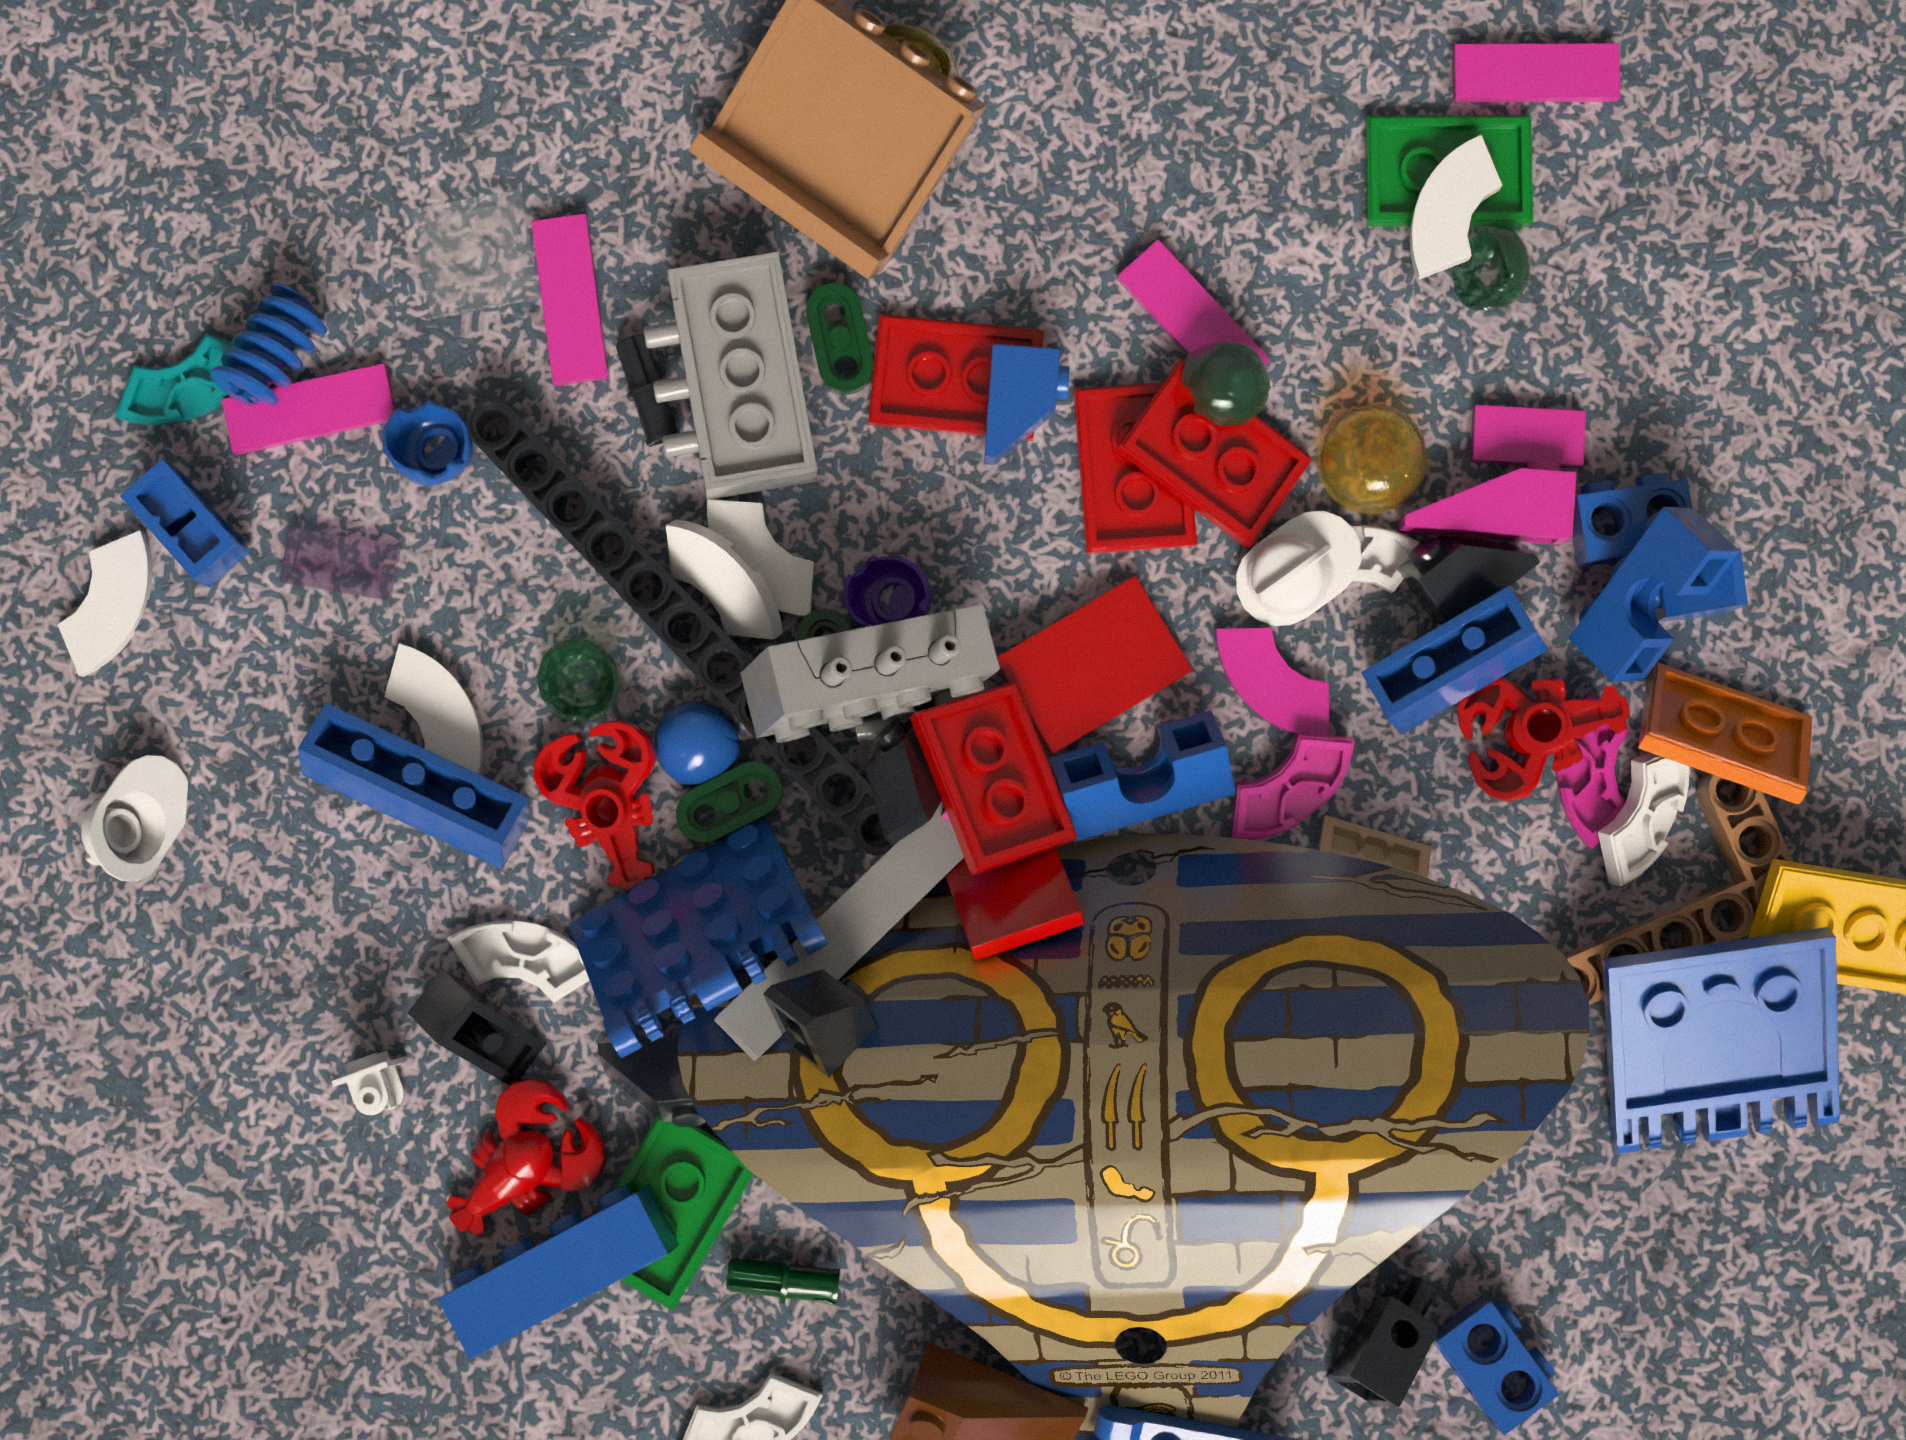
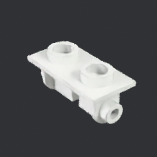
[332,1051,407,1115]

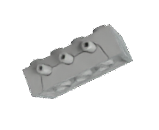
[643,252,817,500]
[740,604,1000,743]

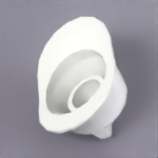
[1236,511,1361,626]
[81,755,188,882]

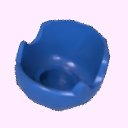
[382,400,474,486]
[654,701,740,787]

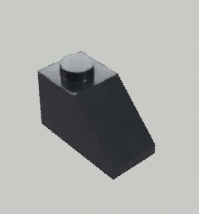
[1397,535,1540,625]
[866,719,942,846]
[407,968,547,1085]
[763,969,876,1078]
[598,1037,706,1127]

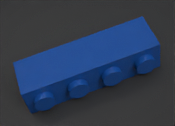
[298,703,529,869]
[438,1184,679,1360]

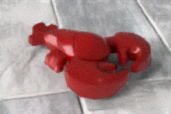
[1458,676,1630,802]
[533,720,658,890]
[445,1077,607,1237]

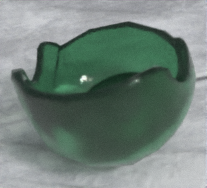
[1452,224,1531,311]
[1181,341,1271,426]
[536,637,623,723]

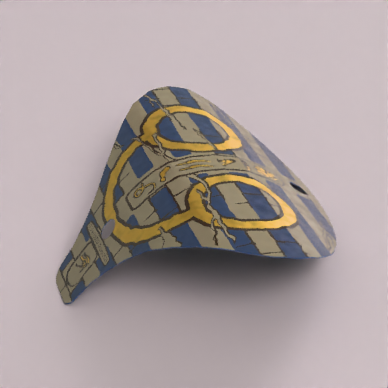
[677,834,1589,1440]

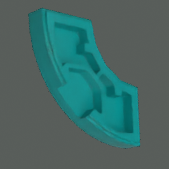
[114,333,235,426]

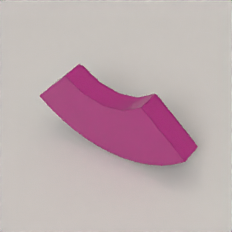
[1215,628,1330,735]
[1556,692,1629,850]
[1230,732,1355,840]

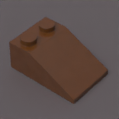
[887,1342,1089,1440]

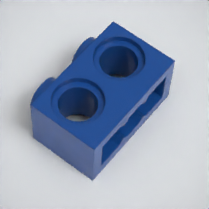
[120,459,251,587]
[1572,473,1692,567]
[1433,1295,1559,1436]

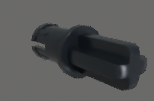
[616,334,680,447]

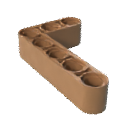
[1564,772,1794,1005]

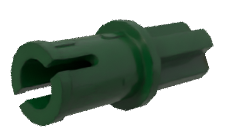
[726,1258,840,1305]

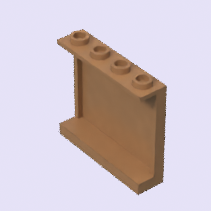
[688,0,988,279]

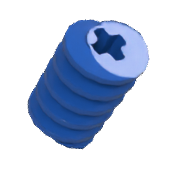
[210,283,327,406]

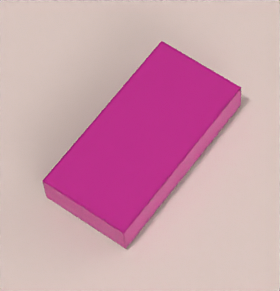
[1470,405,1586,468]

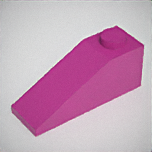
[1397,460,1577,545]

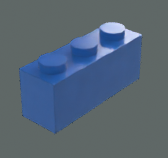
[1361,586,1548,735]

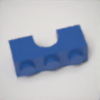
[1568,507,1740,682]
[1050,710,1236,842]

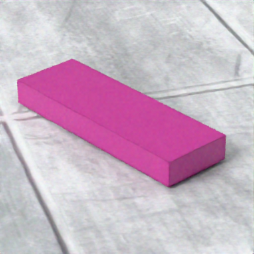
[1452,43,1620,102]
[531,214,609,386]
[1117,239,1270,397]
[221,363,396,455]

